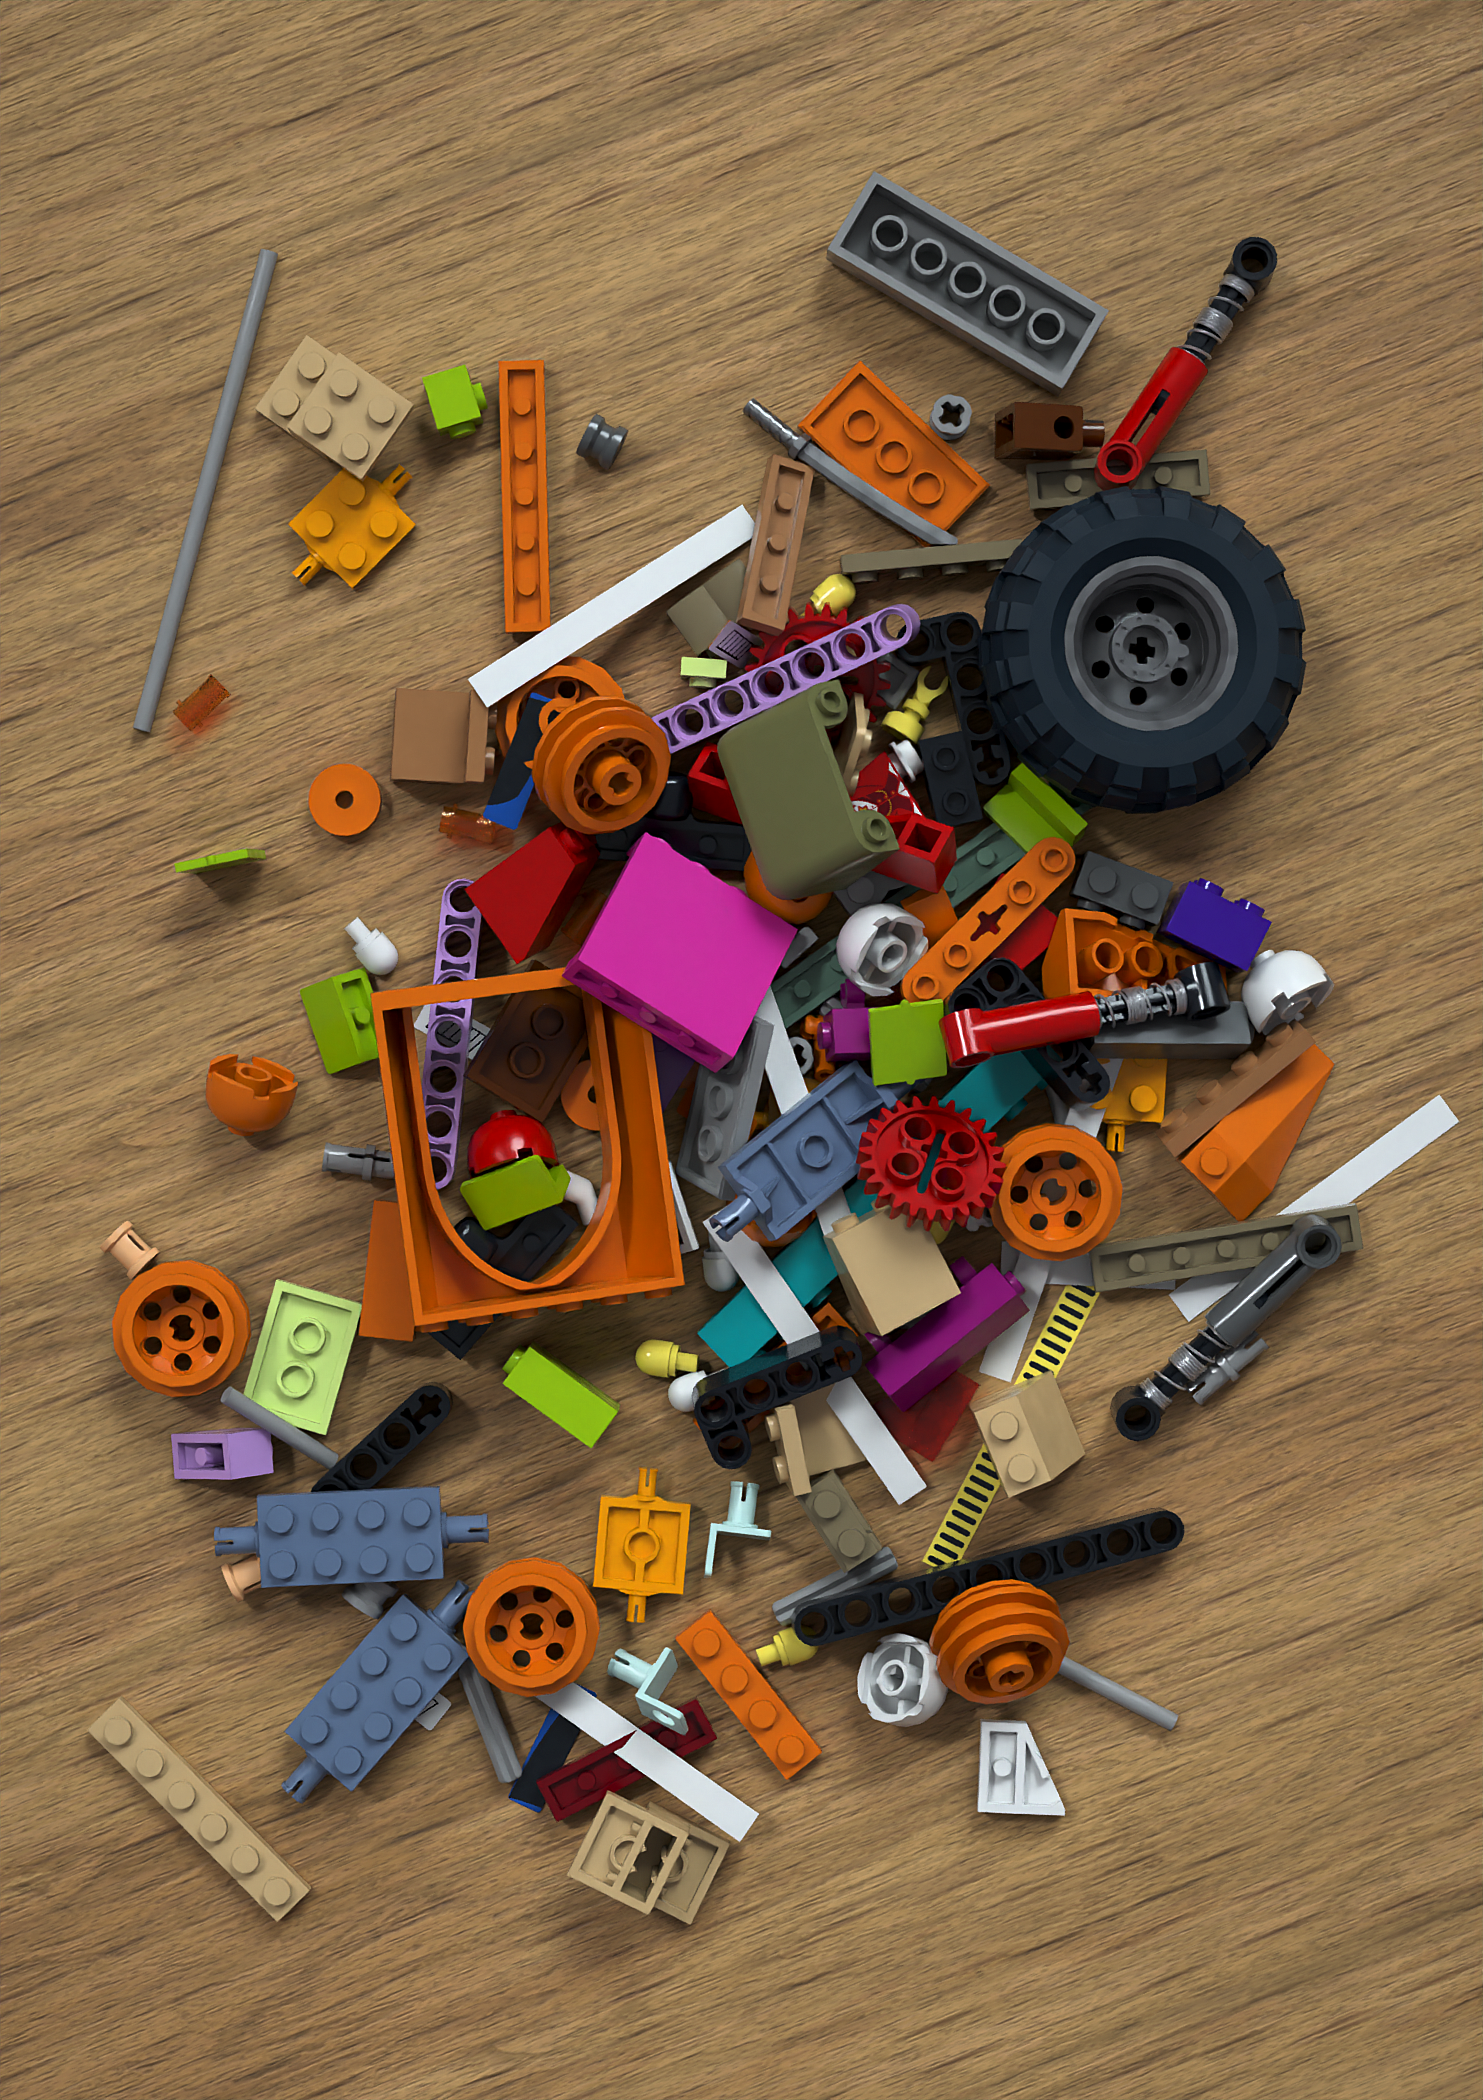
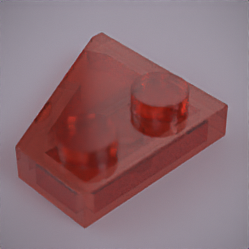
[872,1370,981,1462]

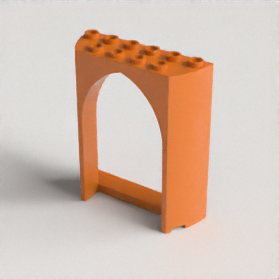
[370,967,685,1333]

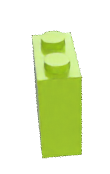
[502,1341,620,1448]

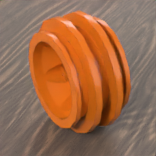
[495,656,625,785]
[532,696,671,835]
[989,1123,1123,1261]
[112,1260,252,1397]
[463,1557,600,1697]
[929,1579,1070,1704]

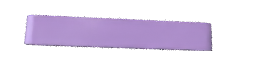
[651,604,921,754]
[422,879,484,1189]

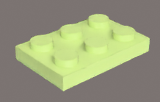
[243,1279,362,1435]

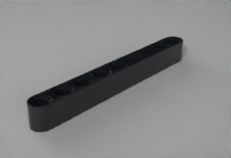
[791,1507,1184,1646]

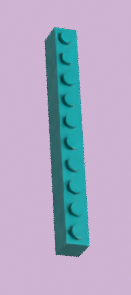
[697,1045,1063,1367]

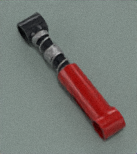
[1094,237,1277,491]
[938,962,1231,1068]

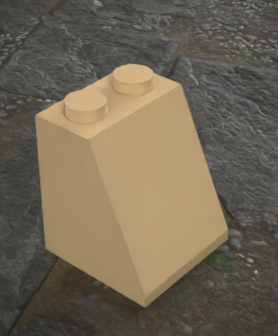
[823,1199,961,1336]
[968,1370,1085,1498]

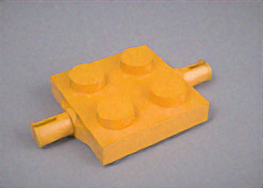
[288,464,416,589]
[1075,1058,1167,1152]
[593,1467,691,1623]

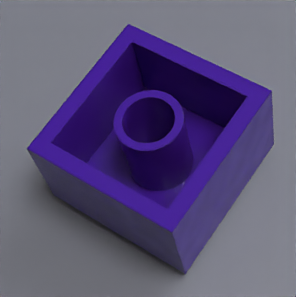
[1156,878,1272,973]

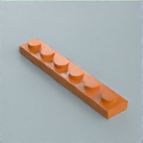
[498,360,551,634]

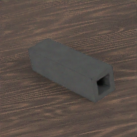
[1080,1001,1254,1059]

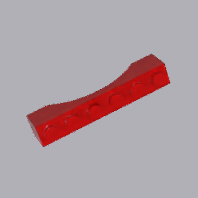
[687,741,957,894]

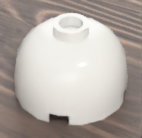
[836,903,928,996]
[1241,950,1334,1035]
[857,1633,948,1727]

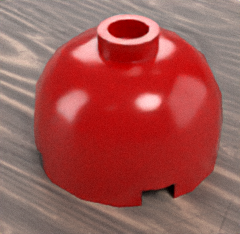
[467,1110,559,1179]

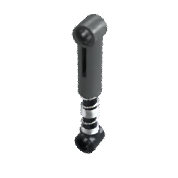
[1110,1214,1342,1441]

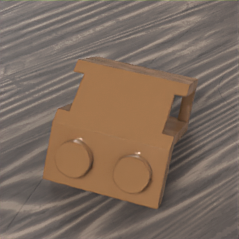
[390,688,497,785]

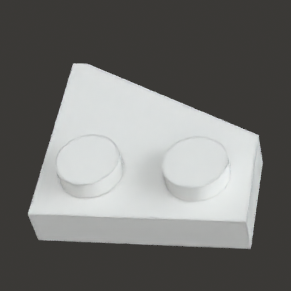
[977,1719,1065,1816]

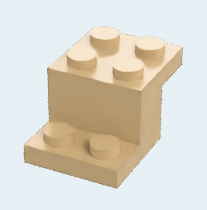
[255,335,415,482]
[567,1790,730,1925]

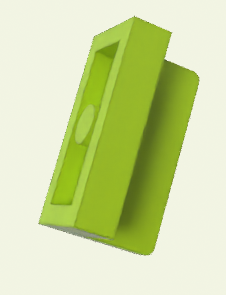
[983,763,1088,853]
[300,967,378,1074]
[460,1155,571,1231]

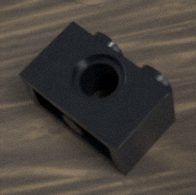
[916,730,983,828]

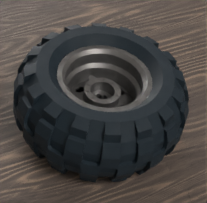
[978,486,1307,814]

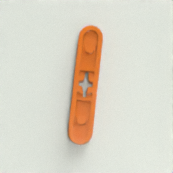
[900,837,1076,1003]

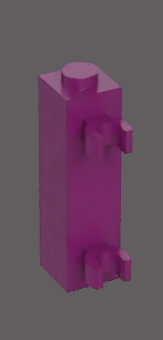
[817,975,970,1062]
[864,1256,1030,1413]

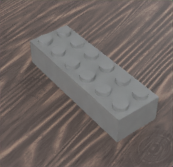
[826,171,1109,397]

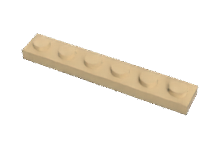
[87,1696,311,1922]

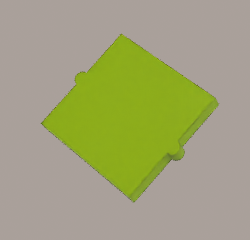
[174,848,266,874]
[868,999,947,1086]

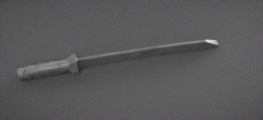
[743,398,958,546]

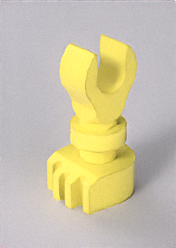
[880,666,948,746]

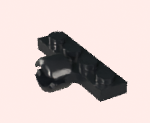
[594,771,752,871]
[428,1204,579,1360]

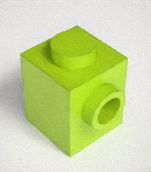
[422,365,488,439]

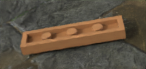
[736,454,814,636]
[1155,1018,1316,1157]

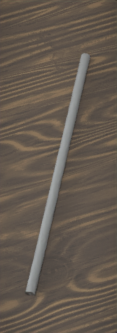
[133,249,278,733]

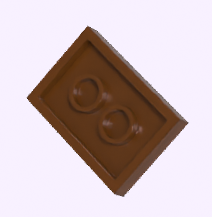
[463,959,589,1123]

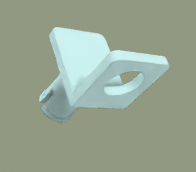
[704,1481,772,1578]
[607,1647,689,1735]

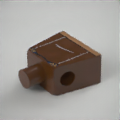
[994,402,1105,460]

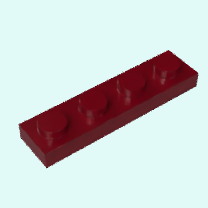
[536,1696,717,1822]

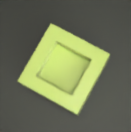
[680,657,727,689]

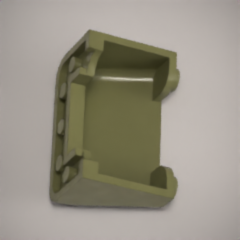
[717,680,900,900]

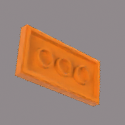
[797,361,990,548]

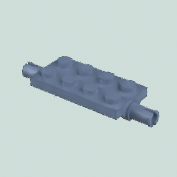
[709,1060,925,1242]
[214,1486,489,1588]
[281,1579,474,1804]

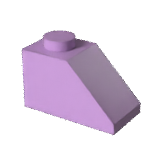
[171,1428,274,1480]

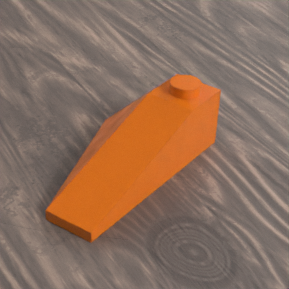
[1042,908,1228,999]
[1176,1044,1335,1222]

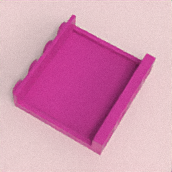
[561,832,798,1073]

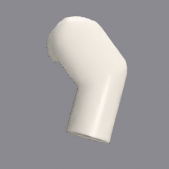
[564,1170,598,1226]

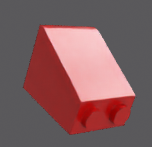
[464,822,600,964]

